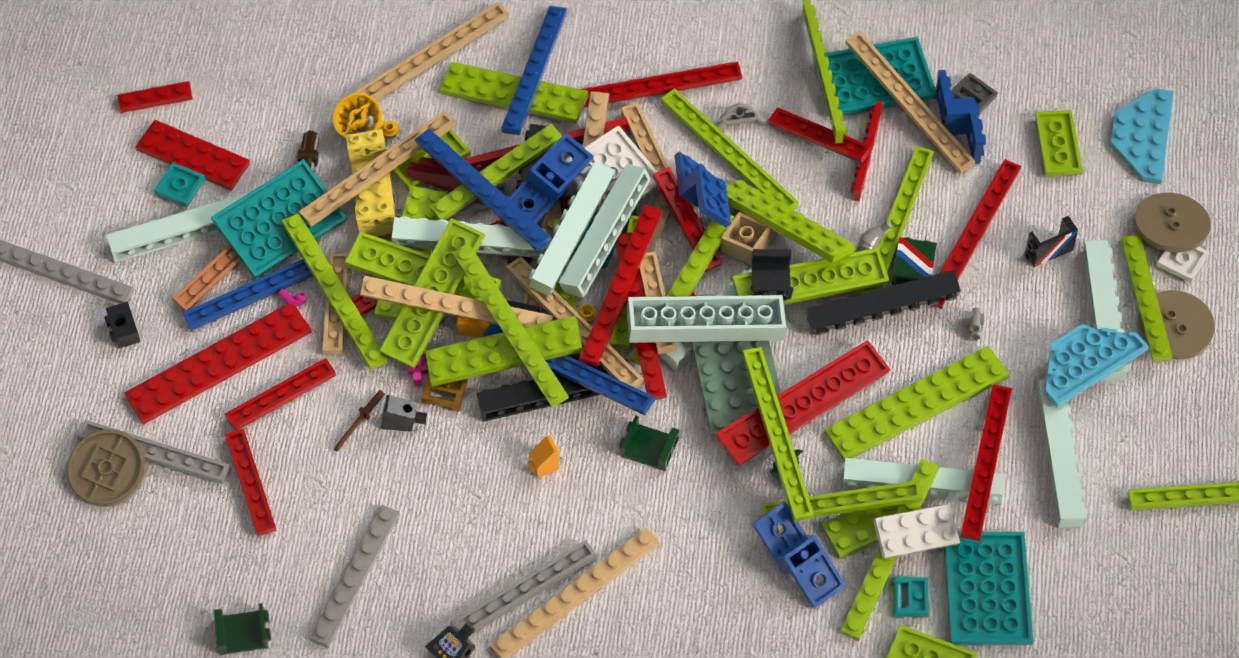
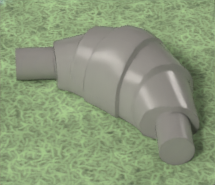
[716,103,766,131]
[858,221,892,251]

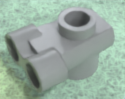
[964,307,985,341]

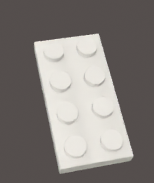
[873,504,960,559]

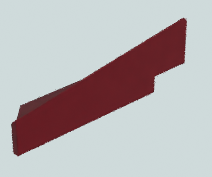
[406,157,486,206]

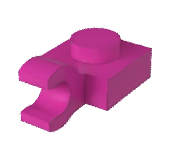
[408,354,427,386]

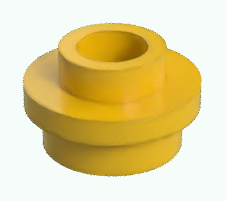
[381,121,399,139]
[577,304,596,322]

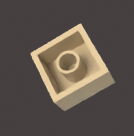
[721,212,772,265]

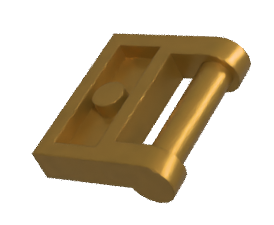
[421,376,468,412]

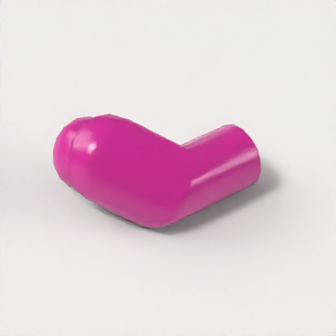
[278,289,306,306]

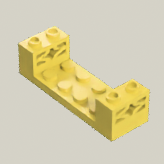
[346,129,396,237]

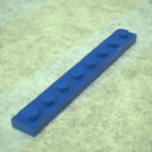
[183,259,313,331]

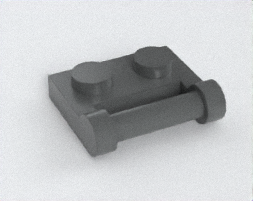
[951,73,998,116]

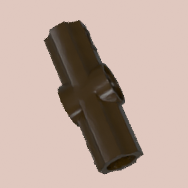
[297,130,320,172]

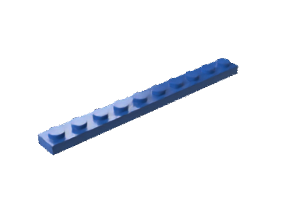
[501,6,567,135]
[415,128,551,252]
[483,324,655,416]

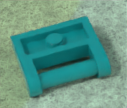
[891,576,929,618]

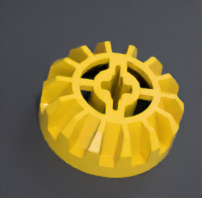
[333,93,384,139]

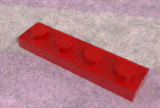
[117,81,193,113]

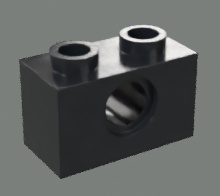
[104,301,141,349]

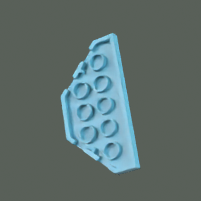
[1110,88,1174,184]
[1045,324,1149,408]

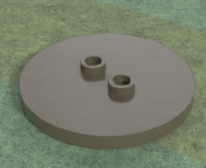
[1134,193,1211,252]
[1137,290,1215,359]
[67,429,146,507]

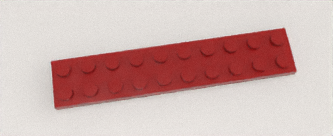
[124,304,312,425]
[715,340,891,467]

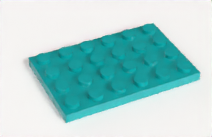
[813,36,937,115]
[211,159,347,279]
[944,532,1033,645]

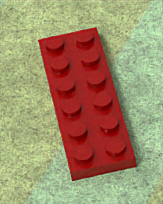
[135,119,250,191]

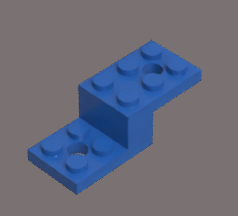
[936,69,986,164]
[508,133,594,224]
[674,151,731,228]
[751,501,846,608]

